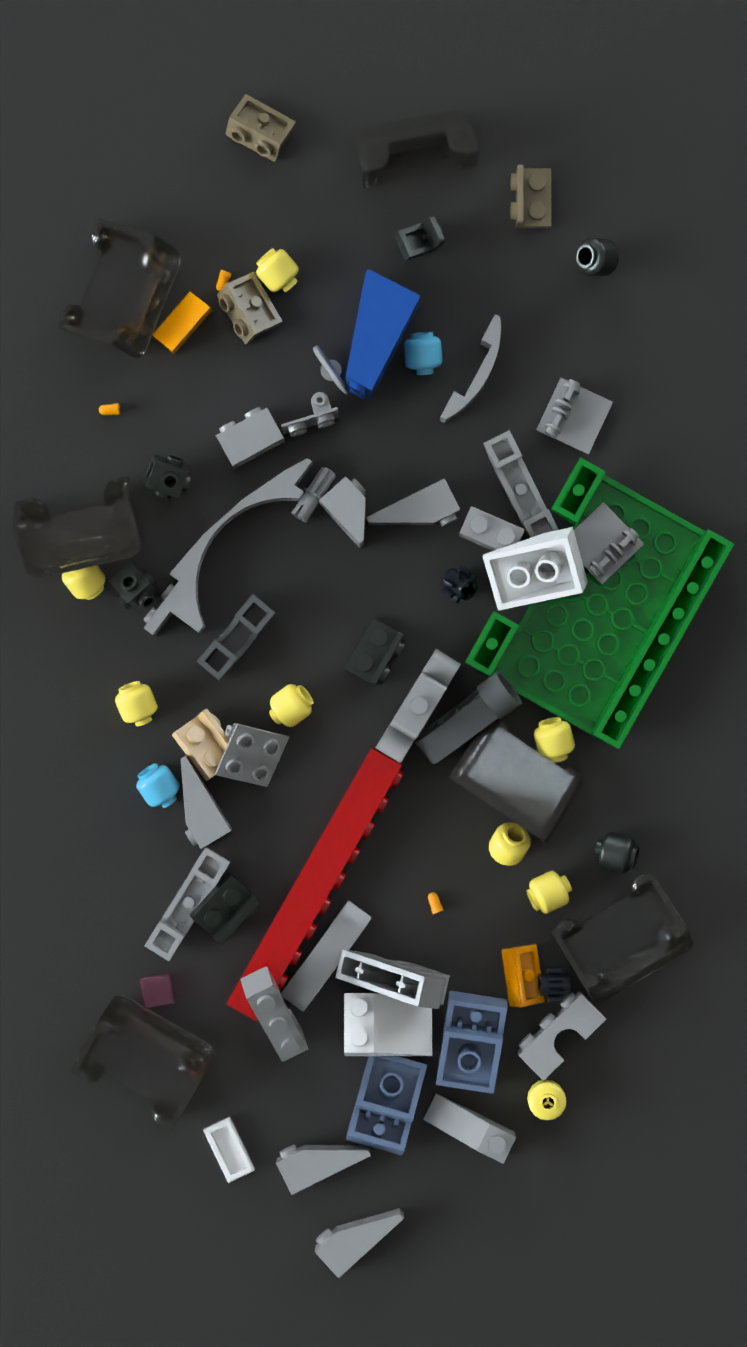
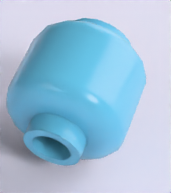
[404,332,443,375]
[136,763,180,808]

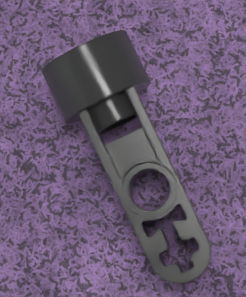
[414,671,522,764]

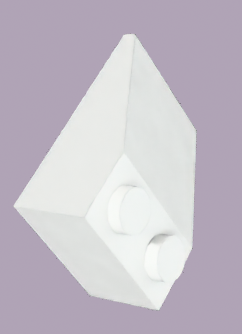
[483,527,588,611]
[344,993,432,1056]

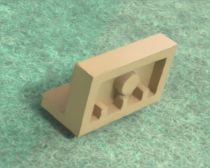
[172,709,230,782]

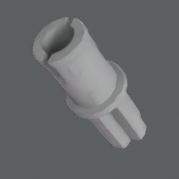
[291,467,336,523]

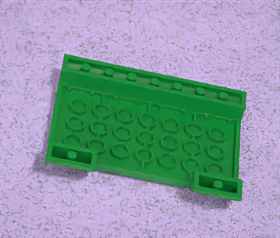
[465,457,734,749]

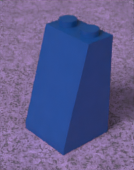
[346,269,421,399]

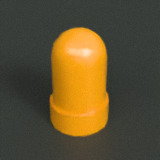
[216,270,232,291]
[99,403,120,415]
[428,892,444,914]

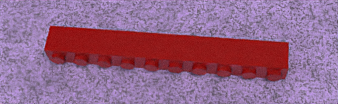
[226,748,404,1022]

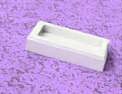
[203,1116,255,1183]

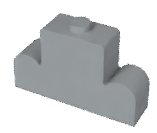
[375,649,461,764]
[335,949,450,1009]

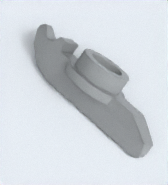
[313,345,348,394]

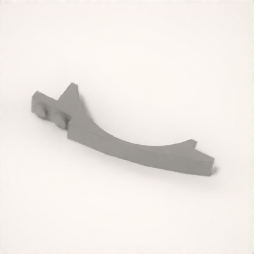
[144,458,313,636]

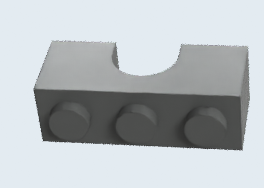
[197,594,277,681]

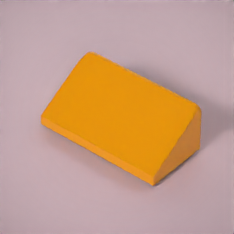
[152,292,212,354]
[501,944,545,1007]

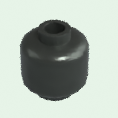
[576,237,619,277]
[594,832,640,873]

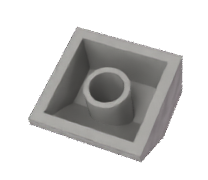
[319,476,366,548]

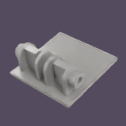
[536,378,613,455]
[281,392,339,437]
[574,502,644,584]
[215,723,290,787]

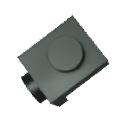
[393,216,445,261]

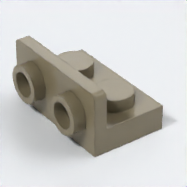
[225,94,296,162]
[510,165,551,228]
[217,271,283,344]

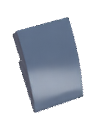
[436,991,508,1094]
[345,1056,427,1156]

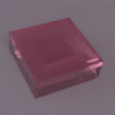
[140,973,175,1008]

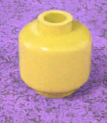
[256,248,299,292]
[62,556,105,600]
[115,681,158,726]
[269,684,314,727]
[534,717,575,763]
[489,822,531,866]
[526,870,572,914]
[527,1079,567,1121]

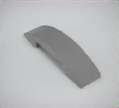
[440,314,501,423]
[483,430,559,538]
[144,847,230,961]
[281,900,372,1012]

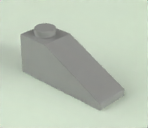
[366,478,460,526]
[181,755,233,849]
[423,1093,517,1164]
[276,1144,371,1195]
[315,1208,404,1278]

